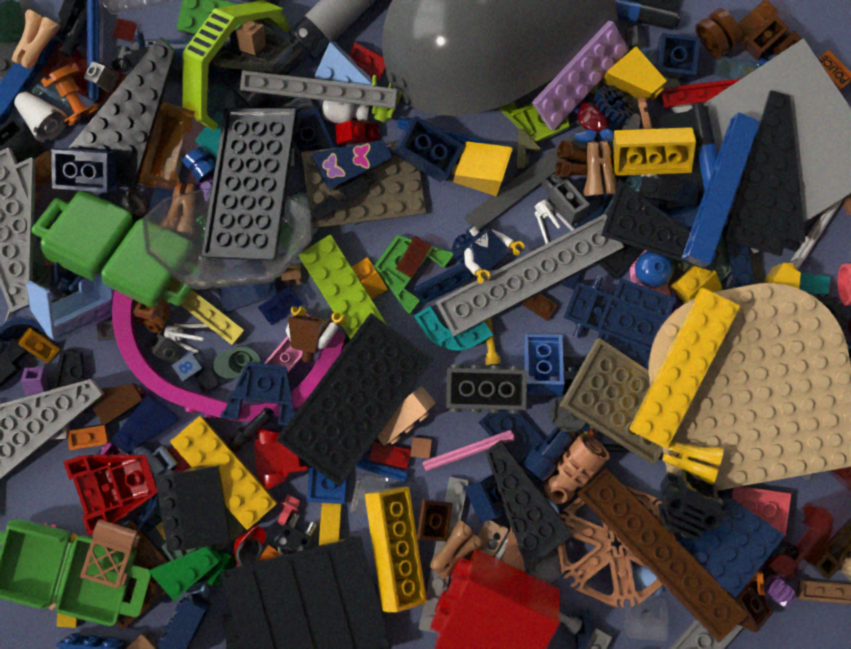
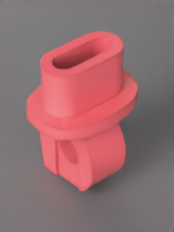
[277,494,301,526]

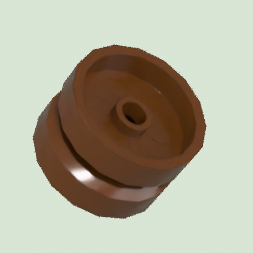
[695,8,743,59]

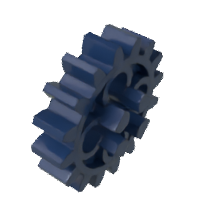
[594,85,634,123]

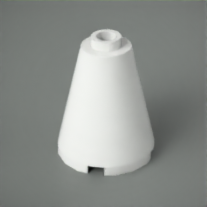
[14,92,67,142]

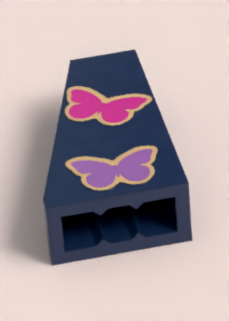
[311,140,393,192]

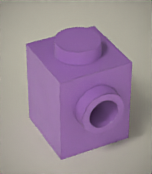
[20,367,49,397]

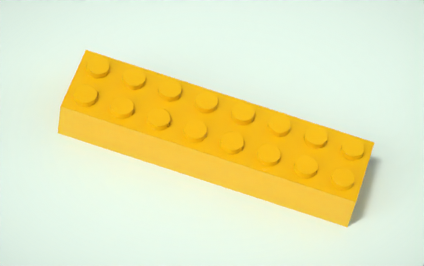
[629,288,740,449]

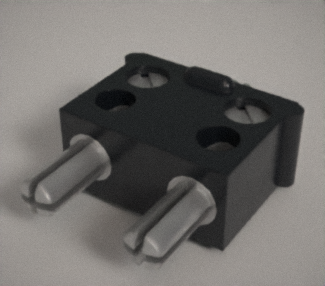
[274,513,317,555]

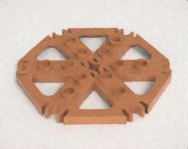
[557,484,675,609]

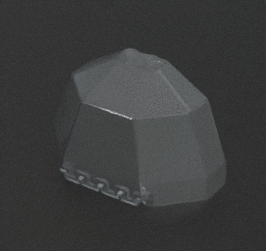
[143,189,311,290]

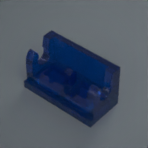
[258,286,303,326]

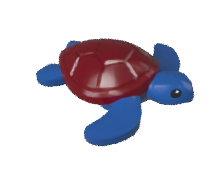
[571,98,620,143]

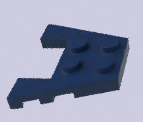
[220,362,295,426]

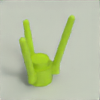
[372,75,402,122]

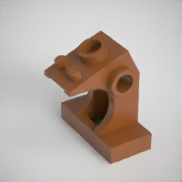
[134,288,171,333]

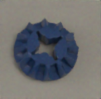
[452,234,471,263]

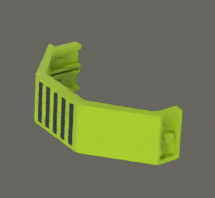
[183,0,291,131]

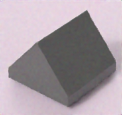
[625,25,646,49]

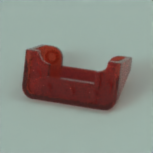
[764,502,834,582]

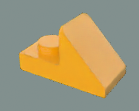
[352,257,388,299]
[17,327,60,363]

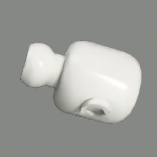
[322,101,369,124]

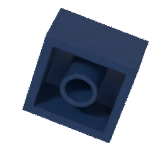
[655,33,701,81]

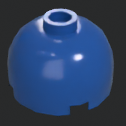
[634,251,674,288]

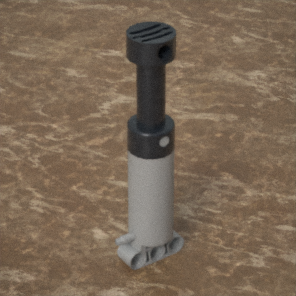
[231,0,376,109]

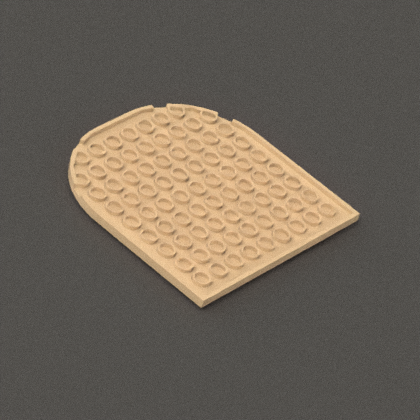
[648,283,851,491]

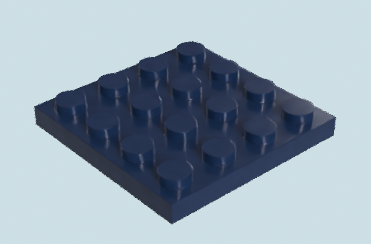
[678,490,785,599]

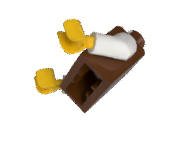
[286,306,346,362]

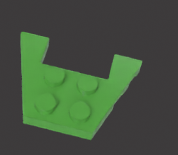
[374,235,453,314]

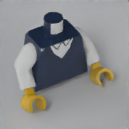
[464,225,525,284]

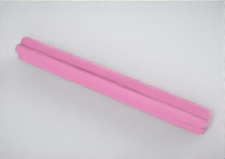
[423,430,514,471]

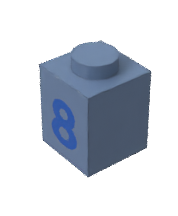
[172,352,205,381]

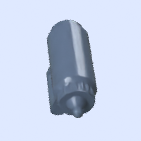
[131,443,177,484]

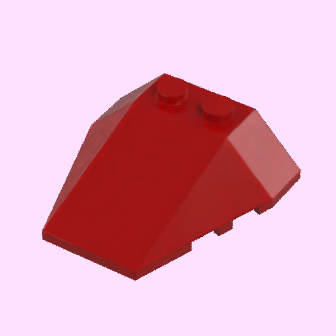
[63,455,157,536]

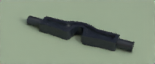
[301,172,378,226]

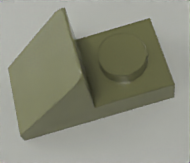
[516,129,541,171]

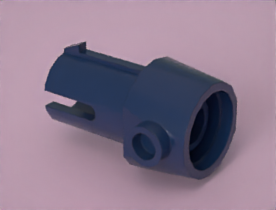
[522,427,574,483]

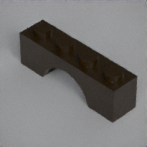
[807,518,851,580]

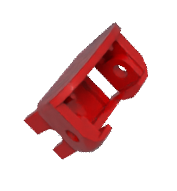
[254,427,309,490]

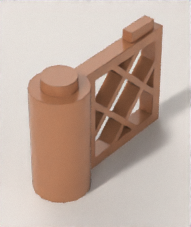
[80,519,140,588]

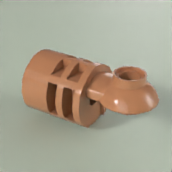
[544,433,610,504]

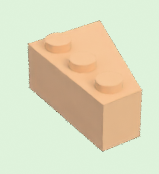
[377,386,436,446]

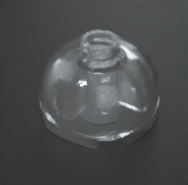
[527,548,565,585]

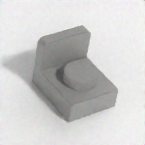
[84,62,119,93]

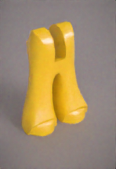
[662,441,724,485]

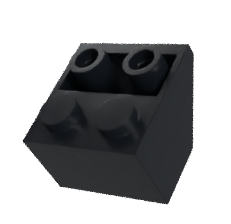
[0,115,45,164]

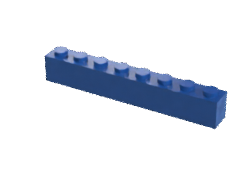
[681,112,760,267]

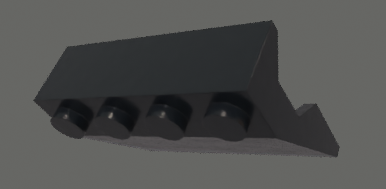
[155,465,231,551]

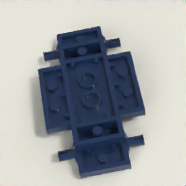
[563,275,676,370]

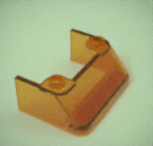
[137,102,195,190]

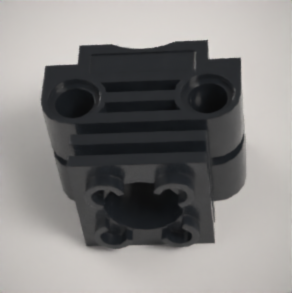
[657,469,728,541]

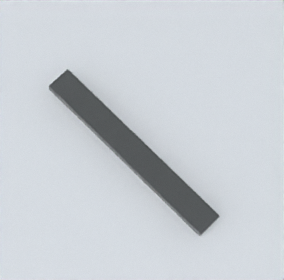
[464,127,596,230]

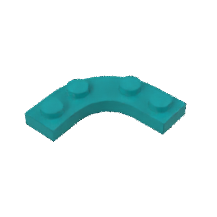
[414,306,493,351]

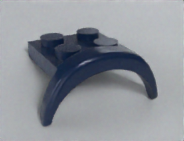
[0,316,46,344]

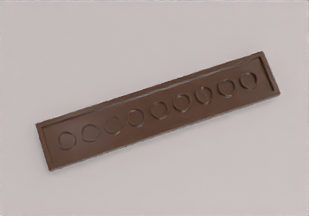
[577,467,748,643]

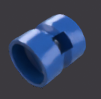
[182,146,216,183]

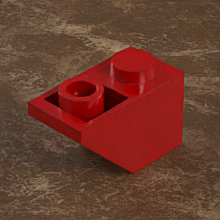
[335,120,380,145]

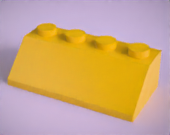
[613,128,696,176]

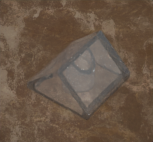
[350,472,388,515]

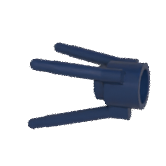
[53,262,83,293]

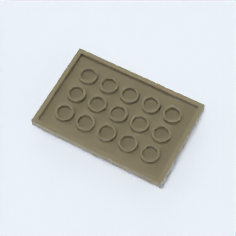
[301,140,426,229]
[560,338,663,465]

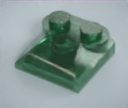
[0,0,24,43]

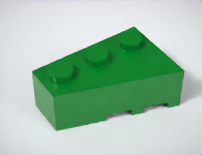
[148,545,223,601]

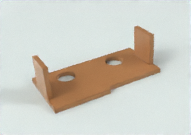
[466,519,509,561]

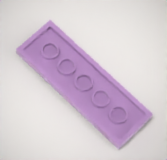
[532,20,629,131]

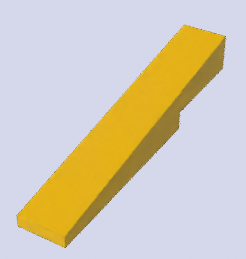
[319,503,341,546]

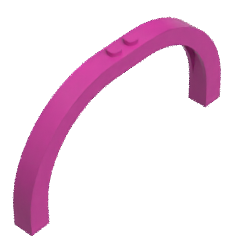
[112,290,346,421]

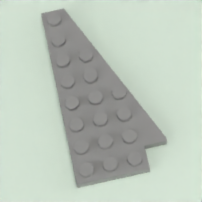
[0,147,36,313]
[0,379,105,480]

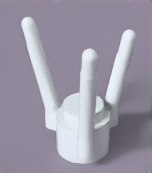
[534,199,575,244]
[164,323,208,353]

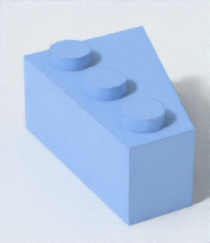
[314,41,378,86]

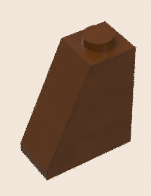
[91,384,147,426]

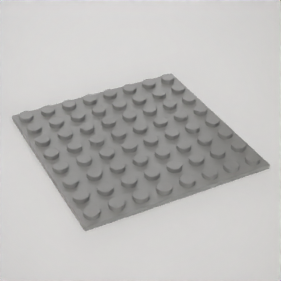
[704,38,851,254]

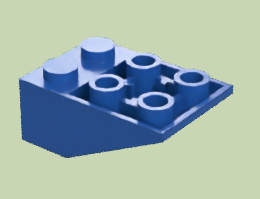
[56,633,126,649]

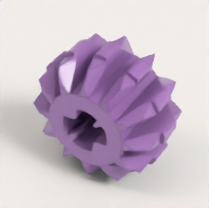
[764,574,796,607]

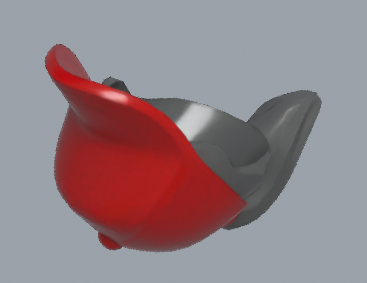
[233,526,266,567]

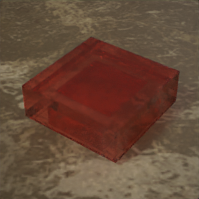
[112,18,137,42]

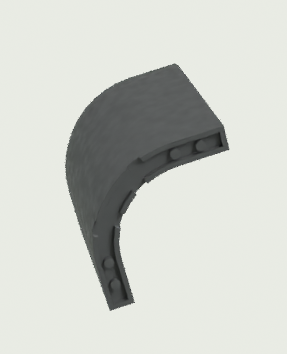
[382,0,620,116]

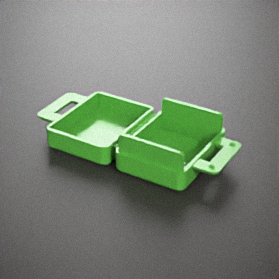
[32,190,202,307]
[0,518,151,626]

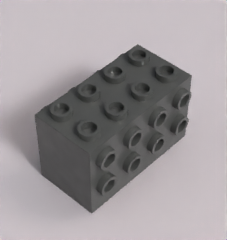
[446,365,527,414]

